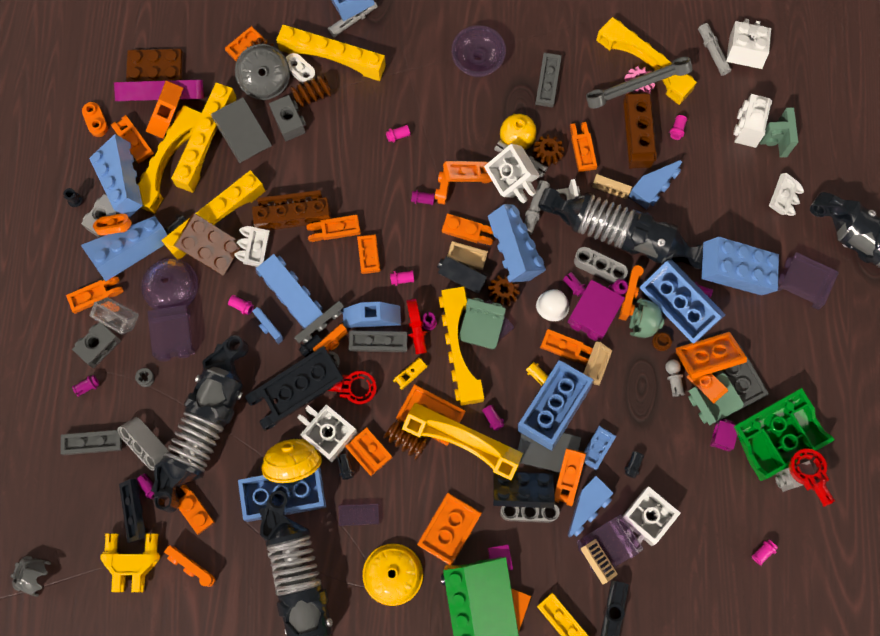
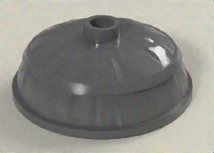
[235,44,290,100]

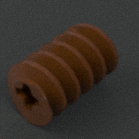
[290,75,331,107]
[383,419,427,461]

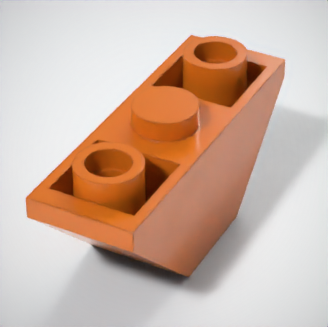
[146,80,183,139]

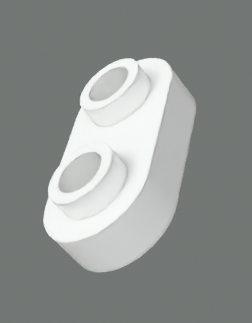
[286,53,316,84]

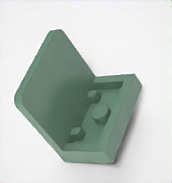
[459,298,506,349]
[688,373,744,426]

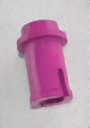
[670,115,687,140]
[386,125,410,143]
[390,270,414,286]
[228,295,254,315]
[752,540,778,566]

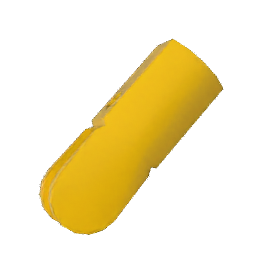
[393,358,427,390]

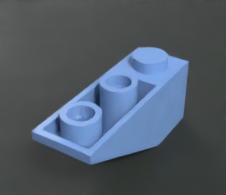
[629,160,682,210]
[568,476,613,537]

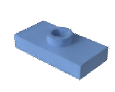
[252,307,284,344]
[584,426,616,470]

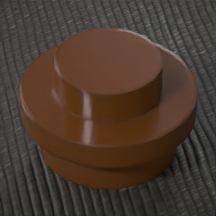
[652,332,672,351]

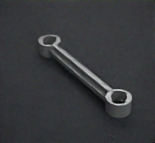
[586,57,693,108]

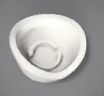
[536,289,569,321]

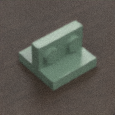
[760,108,798,157]

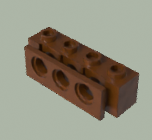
[623,92,657,169]
[252,190,331,230]

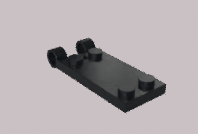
[245,346,345,431]

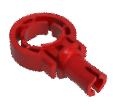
[406,298,427,354]
[328,371,377,404]
[789,449,835,507]

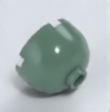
[629,298,664,338]

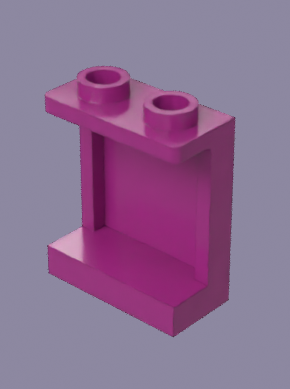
[567,280,625,341]

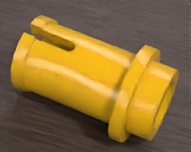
[526,362,548,386]

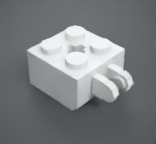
[726,19,771,69]
[733,94,772,148]
[484,144,540,203]
[297,405,358,462]
[620,486,680,550]

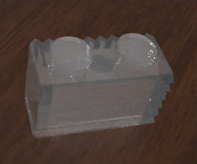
[89,297,139,335]

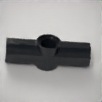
[600,580,629,636]

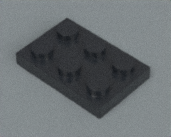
[493,472,555,508]

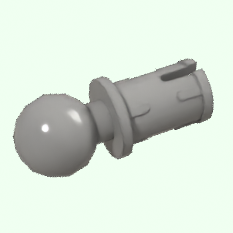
[665,359,685,397]

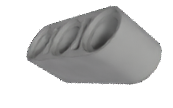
[574,247,628,284]
[118,417,169,470]
[500,505,560,523]

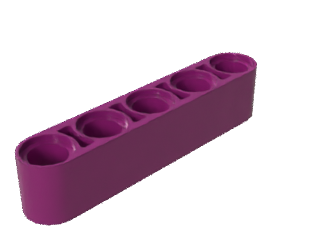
[114,80,204,101]

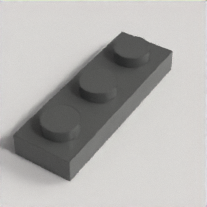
[535,53,562,107]
[294,301,344,344]
[349,331,407,352]
[61,430,122,455]

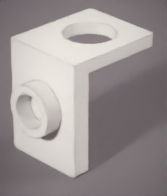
[557,179,580,200]

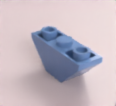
[343,302,401,328]

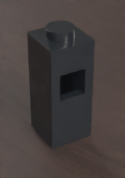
[437,256,489,294]

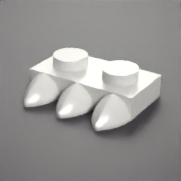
[769,173,804,216]
[234,226,269,267]

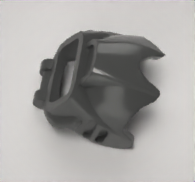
[10,556,51,597]

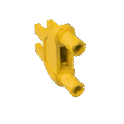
[100,534,160,592]

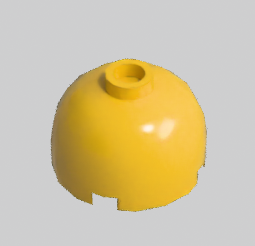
[500,114,536,150]

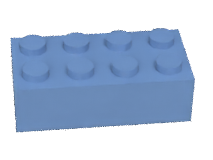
[702,237,779,295]
[639,260,726,344]
[518,360,593,451]
[238,467,326,522]

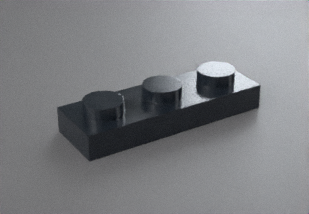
[119,479,146,543]

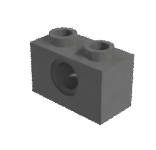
[269,95,306,142]
[72,322,121,368]

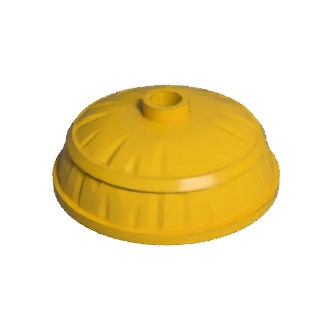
[262,439,322,483]
[363,544,423,606]

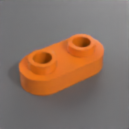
[82,102,108,137]
[435,169,450,205]
[93,214,132,235]

